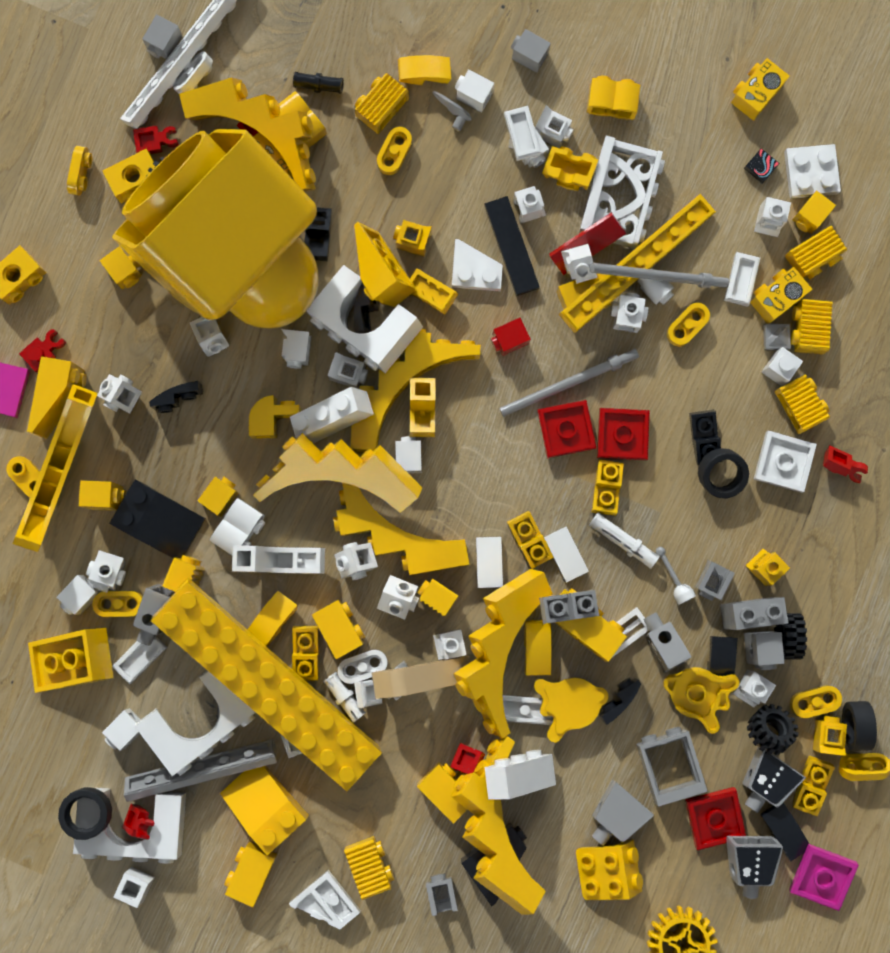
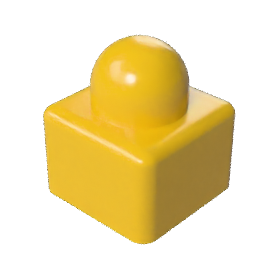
[112,129,319,329]

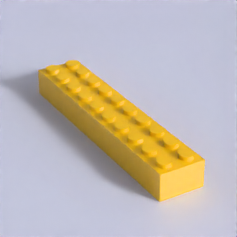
[151,578,382,791]

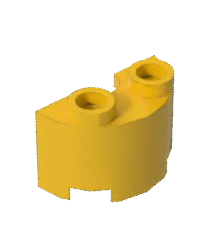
[542,146,598,191]

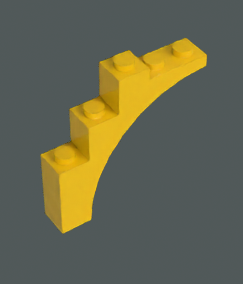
[179,77,316,192]
[350,329,481,452]
[12,384,98,552]
[253,433,422,513]
[333,483,469,575]
[453,569,553,739]
[451,736,546,915]

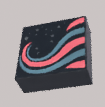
[744,148,780,184]

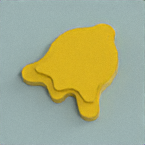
[663,667,740,734]
[534,677,608,743]

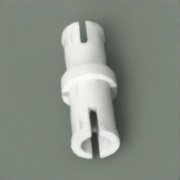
[323,672,366,723]

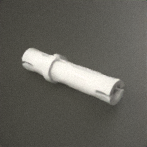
[589,513,660,569]

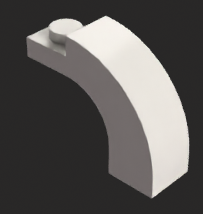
[232,546,325,574]

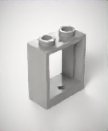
[720,597,788,630]
[636,727,708,807]

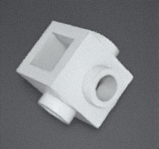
[611,293,648,333]
[97,374,142,413]
[335,542,378,581]
[86,550,126,593]
[377,575,419,620]

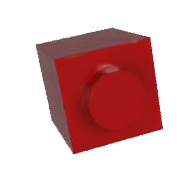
[490,317,531,356]

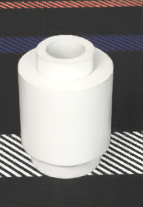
[638,268,674,305]

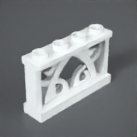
[579,136,665,250]

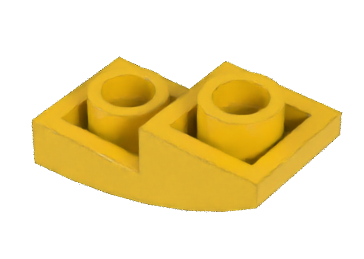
[398,55,451,85]
[591,460,624,516]
[507,511,554,569]
[247,591,297,647]
[524,620,551,675]
[292,626,319,680]
[792,755,835,816]

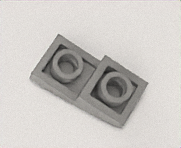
[539,590,599,624]

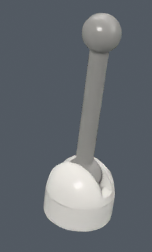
[656,547,696,605]

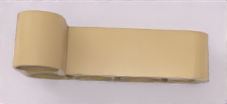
[372,655,471,699]

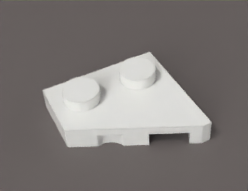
[452,239,503,291]
[289,870,361,929]

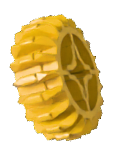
[647,905,718,953]

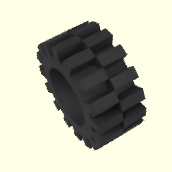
[774,613,807,660]
[747,704,799,755]

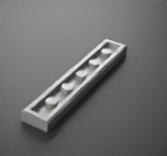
[124,739,277,802]

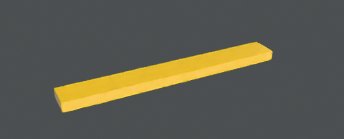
[559,194,716,333]

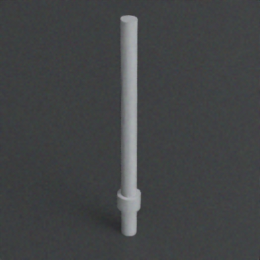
[590,263,729,288]
[499,349,639,417]

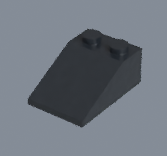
[109,479,206,559]

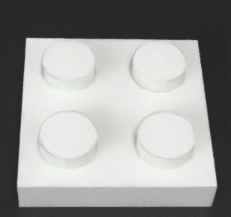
[784,144,841,199]
[754,431,817,493]

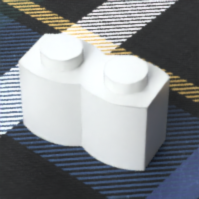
[209,498,265,556]

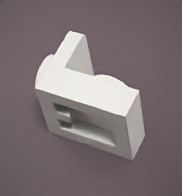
[190,317,229,357]

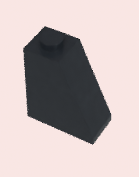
[461,822,527,907]

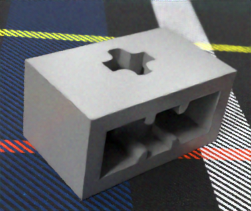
[744,631,785,670]

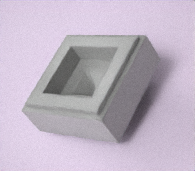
[763,324,791,350]

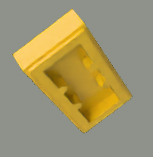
[410,268,458,315]

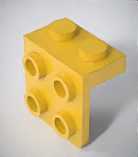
[576,840,643,900]

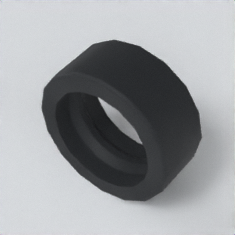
[698,448,750,499]
[842,701,877,751]
[58,787,112,840]

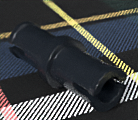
[293,72,344,94]

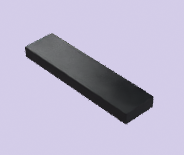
[484,196,540,297]

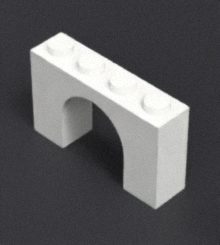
[306,265,423,373]
[135,671,256,776]
[73,788,186,864]

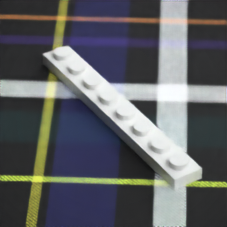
[120,0,237,129]

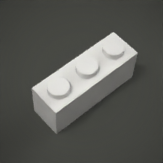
[290,387,374,444]
[484,750,556,799]

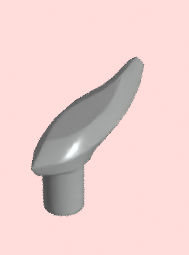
[433,91,472,131]

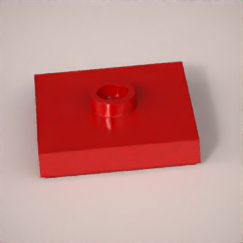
[537,400,596,459]
[597,408,650,461]
[685,787,746,851]

